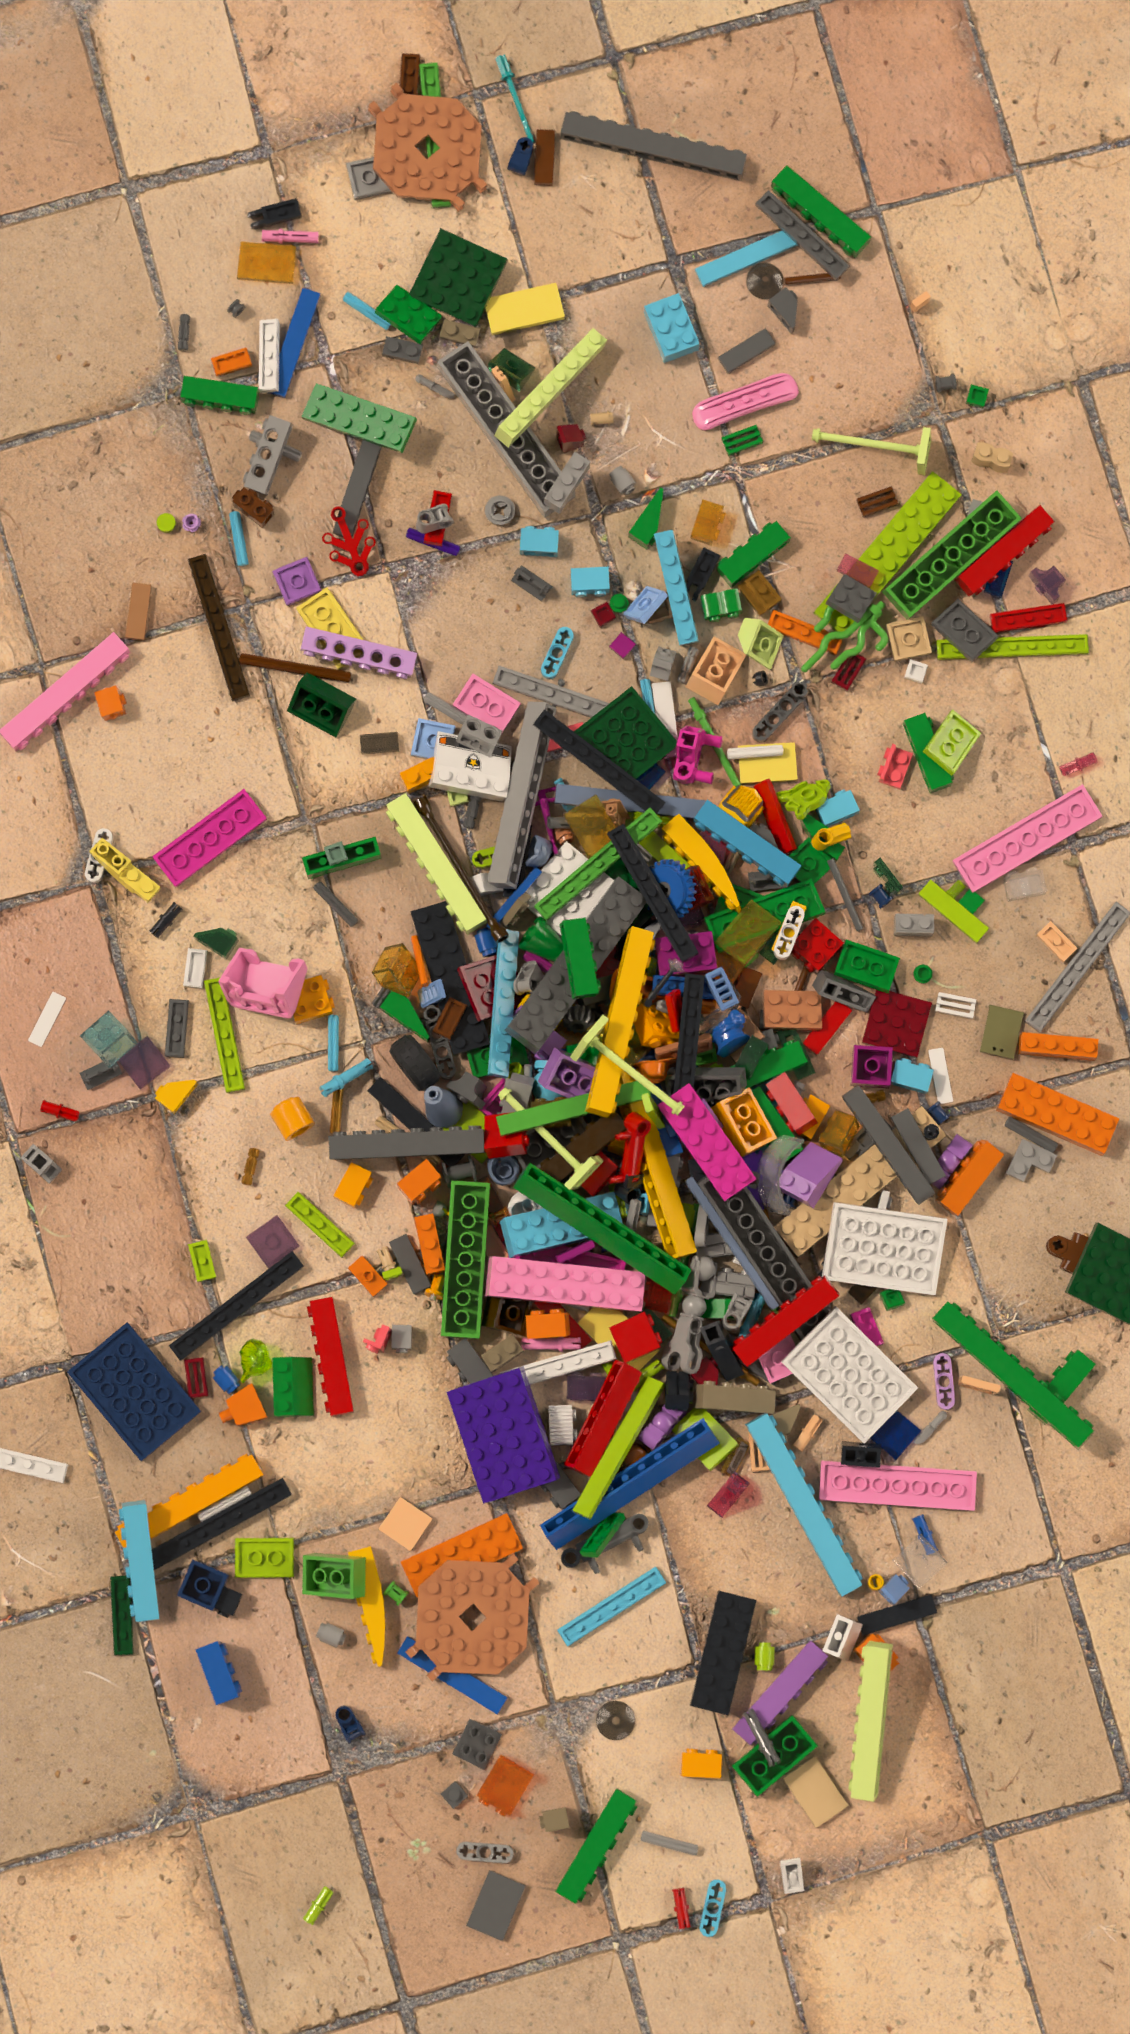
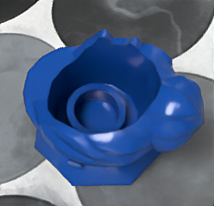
[712,1009,751,1058]

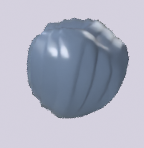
[525,835,554,868]
[487,1156,520,1186]

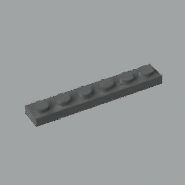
[755,190,849,280]

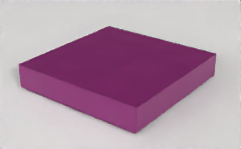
[554,1240,595,1263]

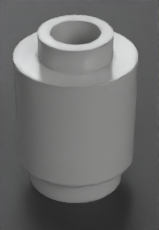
[609,466,636,495]
[316,1623,346,1648]

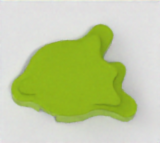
[776,779,831,820]

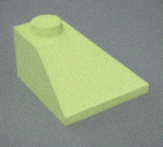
[738,618,784,670]

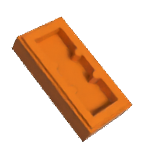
[211,347,252,377]
[348,1255,388,1297]

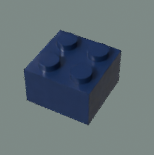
[177,1559,230,1611]

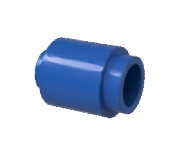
[474,928,498,958]
[213,1365,241,1394]

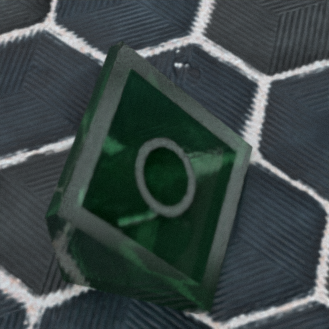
[488,348,536,392]

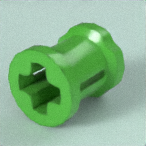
[383,1580,409,1606]

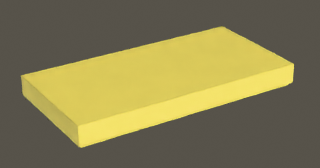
[485,283,565,335]
[296,588,363,670]
[578,1308,660,1370]

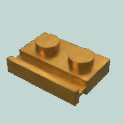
[737,570,782,617]

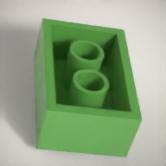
[302,1553,366,1599]

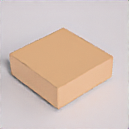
[910,291,931,313]

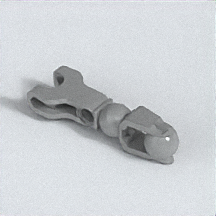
[662,1255,718,1374]

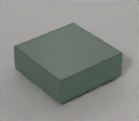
[324,841,348,866]

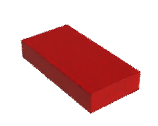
[665,989,682,1032]

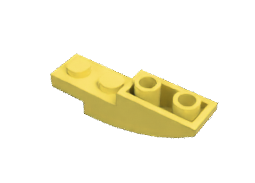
[89,838,160,903]

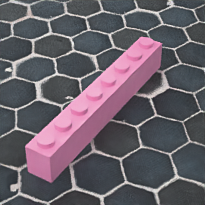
[0,632,130,752]

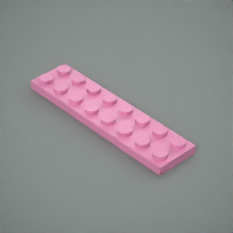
[952,784,1103,893]
[819,1461,977,1511]

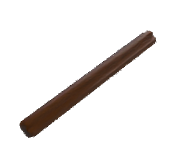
[239,653,351,682]

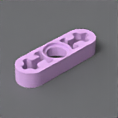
[933,1353,955,1410]

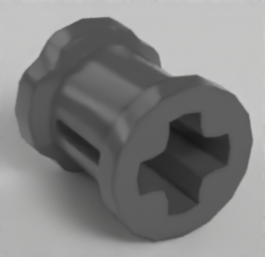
[935,373,957,393]

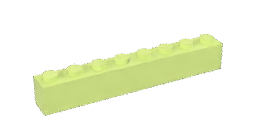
[494,328,607,448]
[386,793,487,935]
[848,1641,893,1802]

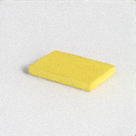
[738,742,797,784]

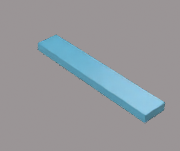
[695,231,798,287]
[557,1567,666,1647]

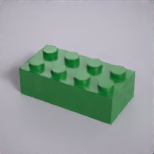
[731,1715,817,1797]

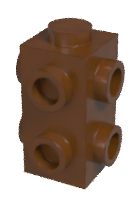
[232,487,274,529]

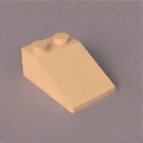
[685,636,746,705]

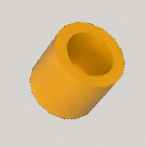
[270,1097,315,1141]

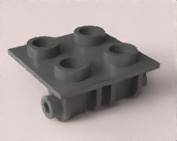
[452,1718,502,1770]

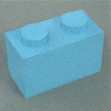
[520,526,559,557]
[570,567,610,597]
[815,789,860,827]
[891,1058,934,1094]

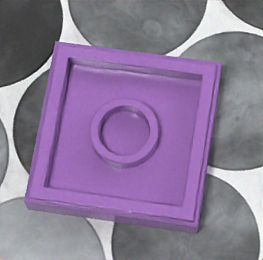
[272,557,321,606]

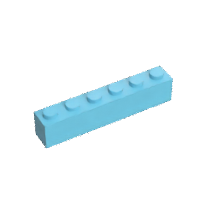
[654,530,699,646]
[118,1500,159,1622]

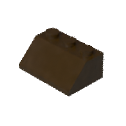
[481,1296,533,1336]

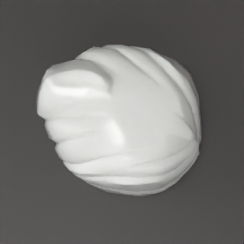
[508,1191,543,1216]

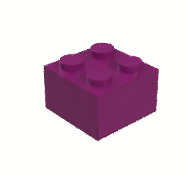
[850,1045,893,1089]

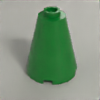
[518,916,563,962]

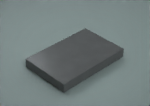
[931,599,999,663]
[466,1870,526,1941]

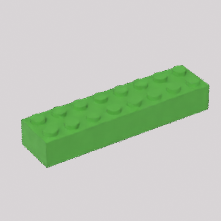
[882,490,1022,620]
[441,1181,490,1339]

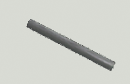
[827,858,863,931]

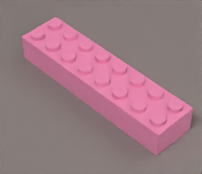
[485,1256,645,1312]

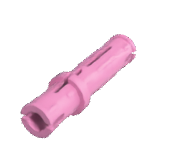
[262,229,318,244]
[522,1337,581,1351]

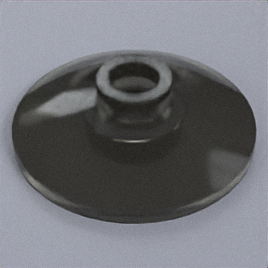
[746,263,784,300]
[596,1701,635,1740]

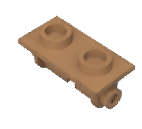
[601,799,630,828]

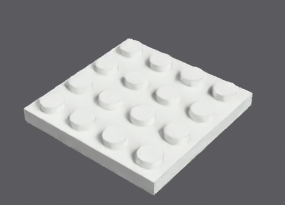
[525,841,614,936]

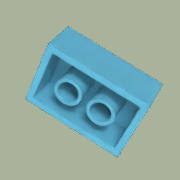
[643,293,700,363]

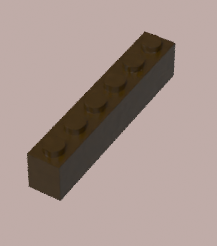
[539,1110,627,1183]

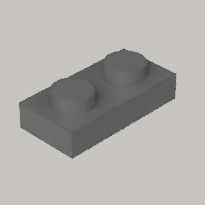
[382,336,423,364]

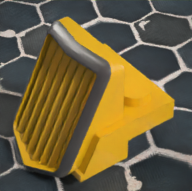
[718,785,765,829]

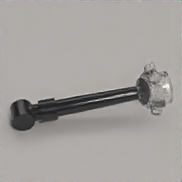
[642,958,684,1007]

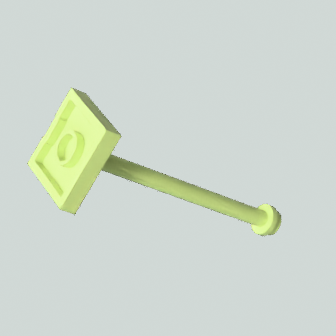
[812,427,931,475]
[570,1015,685,1115]
[498,1087,604,1190]

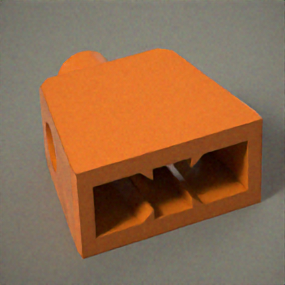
[219,1383,268,1426]

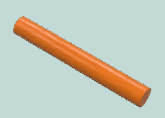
[411,935,429,987]

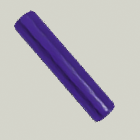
[406,527,460,556]

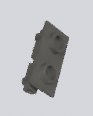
[511,565,552,602]
[748,871,786,891]
[80,1057,122,1090]

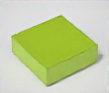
[382,1267,403,1281]

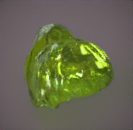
[239,1339,272,1383]

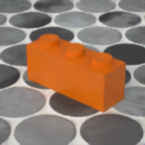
[414,1213,445,1276]

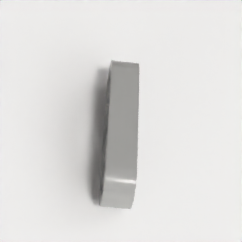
[695,1204,710,1247]
[456,1842,513,1863]

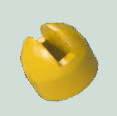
[867,1574,884,1591]

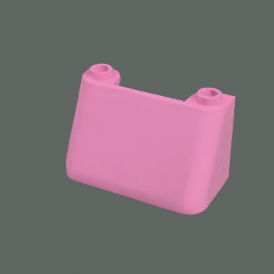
[218,948,307,1018]

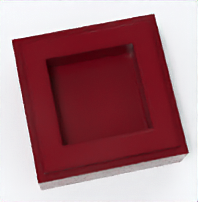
[590,602,616,628]

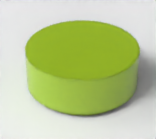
[157,513,176,533]

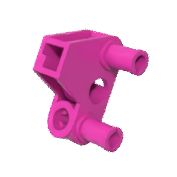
[673,726,723,784]

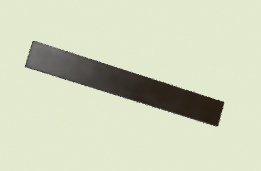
[188,554,250,701]

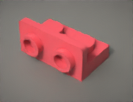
[877,744,913,790]
[363,1324,392,1354]

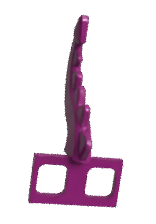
[535,786,558,856]

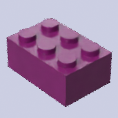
[654,931,717,977]

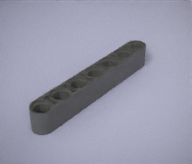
[333,440,382,537]
[842,1085,935,1205]

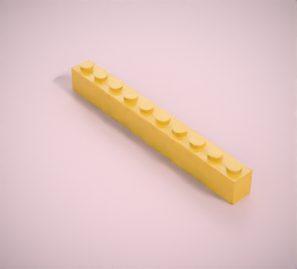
[585,926,655,1118]
[619,1068,697,1259]

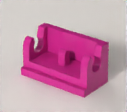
[478,1078,506,1116]
[850,1307,884,1346]

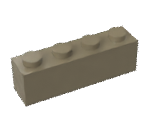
[695,1381,776,1414]

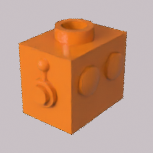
[94,685,127,721]

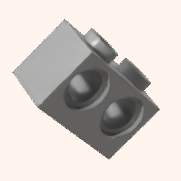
[456,715,503,757]

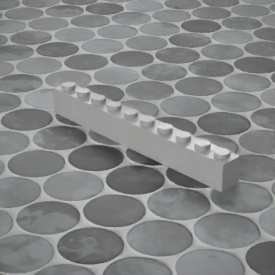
[487,702,557,889]

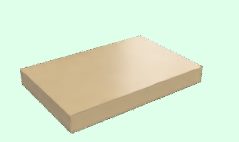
[783,1756,848,1828]

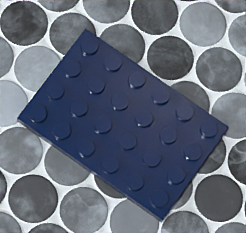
[67,1322,202,1462]

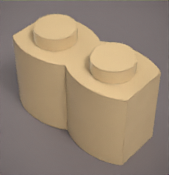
[971,442,1013,473]

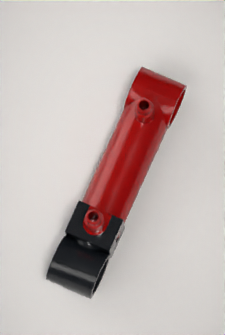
[608,1112,651,1205]

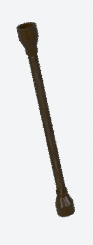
[413,796,509,943]

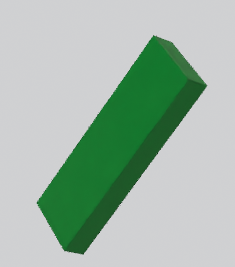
[580,1512,626,1558]

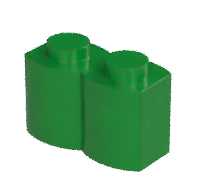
[700,588,742,622]

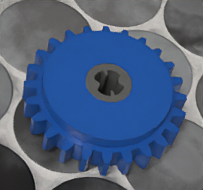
[647,859,697,918]

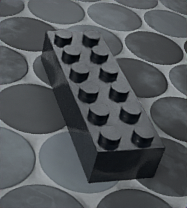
[689,1590,757,1716]

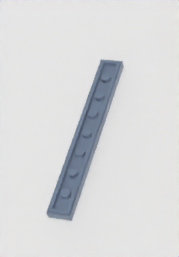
[554,784,706,819]
[685,1176,779,1310]

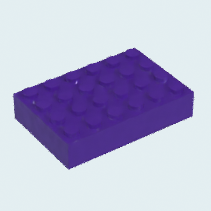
[447,1366,560,1504]

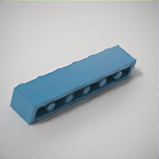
[693,800,801,887]

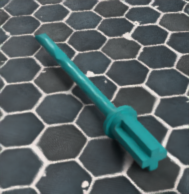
[495,54,535,142]

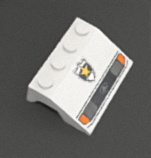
[428,731,512,802]

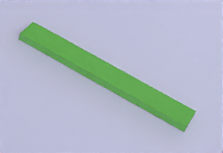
[419,63,451,208]
[534,808,663,921]
[496,1081,651,1136]

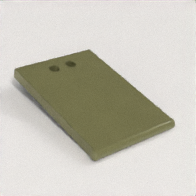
[980,1005,1024,1060]

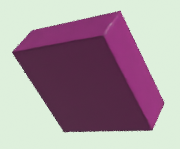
[609,632,636,659]

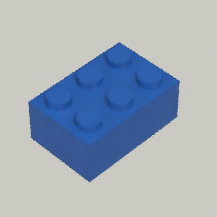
[195,1641,242,1705]

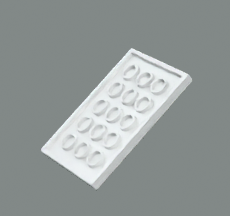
[822,1202,948,1295]
[781,1306,918,1443]

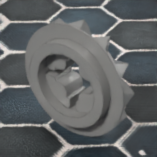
[485,495,515,526]

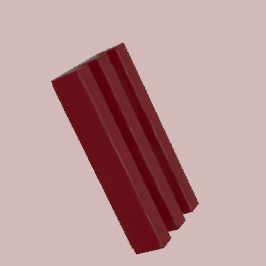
[831,654,866,692]
[184,1357,208,1398]

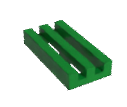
[721,424,763,456]

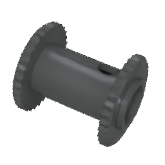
[442,1155,477,1189]

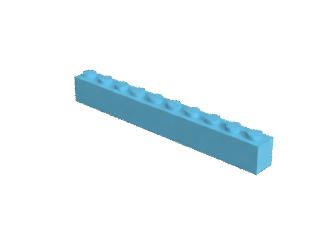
[745,1413,863,1597]

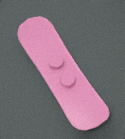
[692,373,799,430]

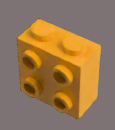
[293,975,335,1025]
[633,1003,679,1048]

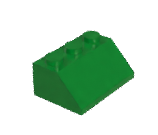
[272,1357,314,1417]

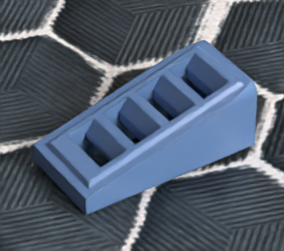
[704,967,739,1011]
[417,979,446,1008]

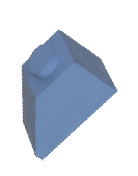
[878,1574,910,1605]

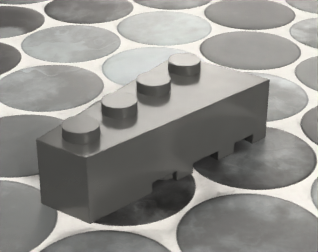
[665,1067,747,1102]

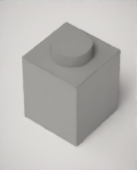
[392,1325,412,1353]

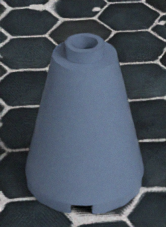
[424,1086,463,1128]

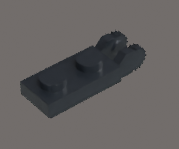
[247,198,302,229]
[686,547,721,602]

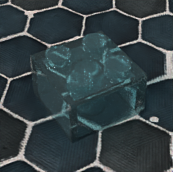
[80,1010,138,1068]

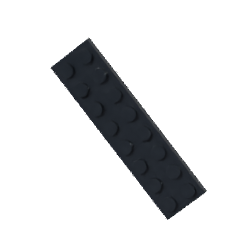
[410,901,490,1056]

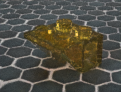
[372,943,419,997]

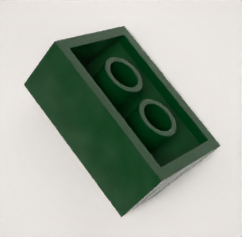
[287,672,356,738]

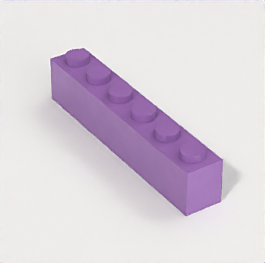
[732,1640,828,1745]

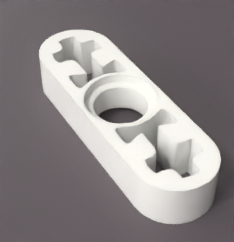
[85,828,113,883]
[774,906,804,960]

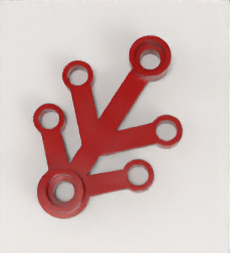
[322,506,376,576]

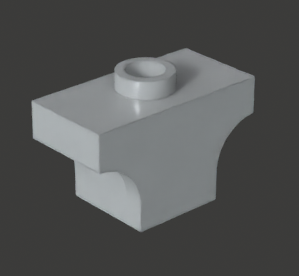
[650,646,677,681]
[21,1144,62,1184]

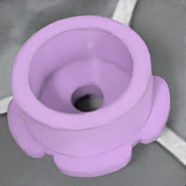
[182,514,201,532]

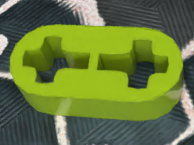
[472,847,495,869]

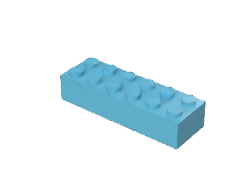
[500,1192,623,1258]

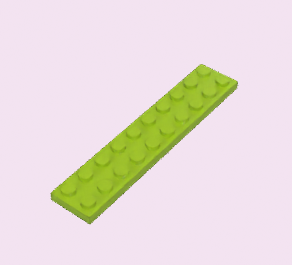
[813,471,962,632]

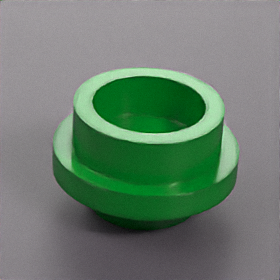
[610,594,628,613]
[913,964,933,984]

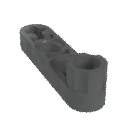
[752,681,808,743]
[423,1005,456,1080]

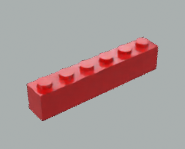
[954,505,1055,597]
[732,1275,839,1367]
[307,1297,354,1417]
[564,1360,642,1477]

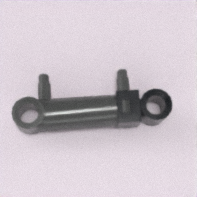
[561,1514,649,1574]

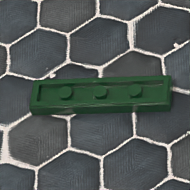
[110,1576,134,1656]

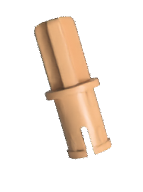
[792,1415,823,1452]

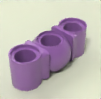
[932,1134,972,1190]
[638,1405,688,1450]

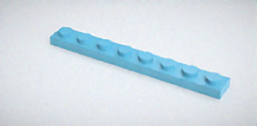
[488,929,519,1079]

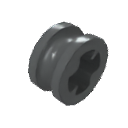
[227,299,245,318]

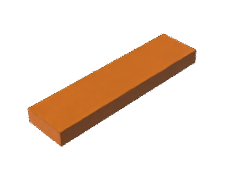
[768,609,843,656]

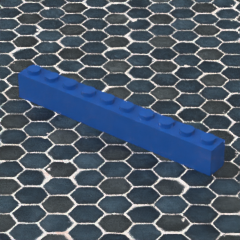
[540,1418,719,1550]

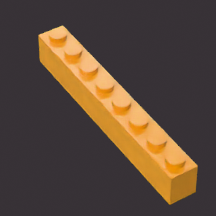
[115,1453,264,1547]

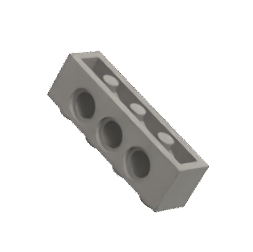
[243,415,293,496]

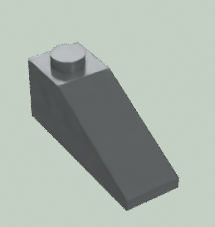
[812,969,876,1013]

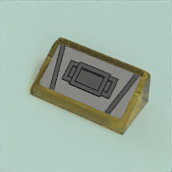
[720,1437,749,1478]

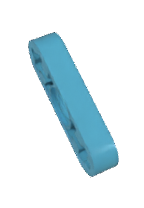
[541,627,573,679]
[699,1879,726,1937]

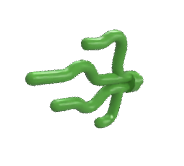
[801,601,888,673]

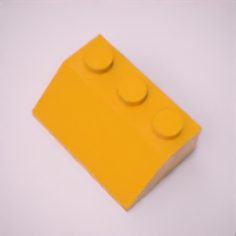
[711,1087,777,1157]

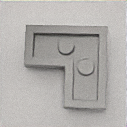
[1006,1139,1057,1182]

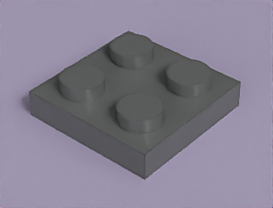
[826,574,877,623]

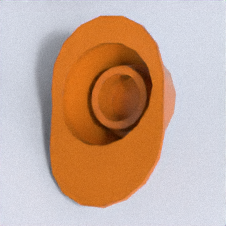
[633,1058,677,1084]

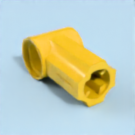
[811,823,851,851]

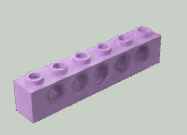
[300,627,417,679]

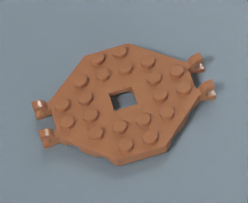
[368,82,487,212]
[406,1553,540,1682]

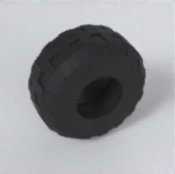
[389,1035,441,1091]

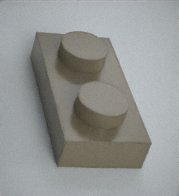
[439,319,481,348]
[500,892,532,928]

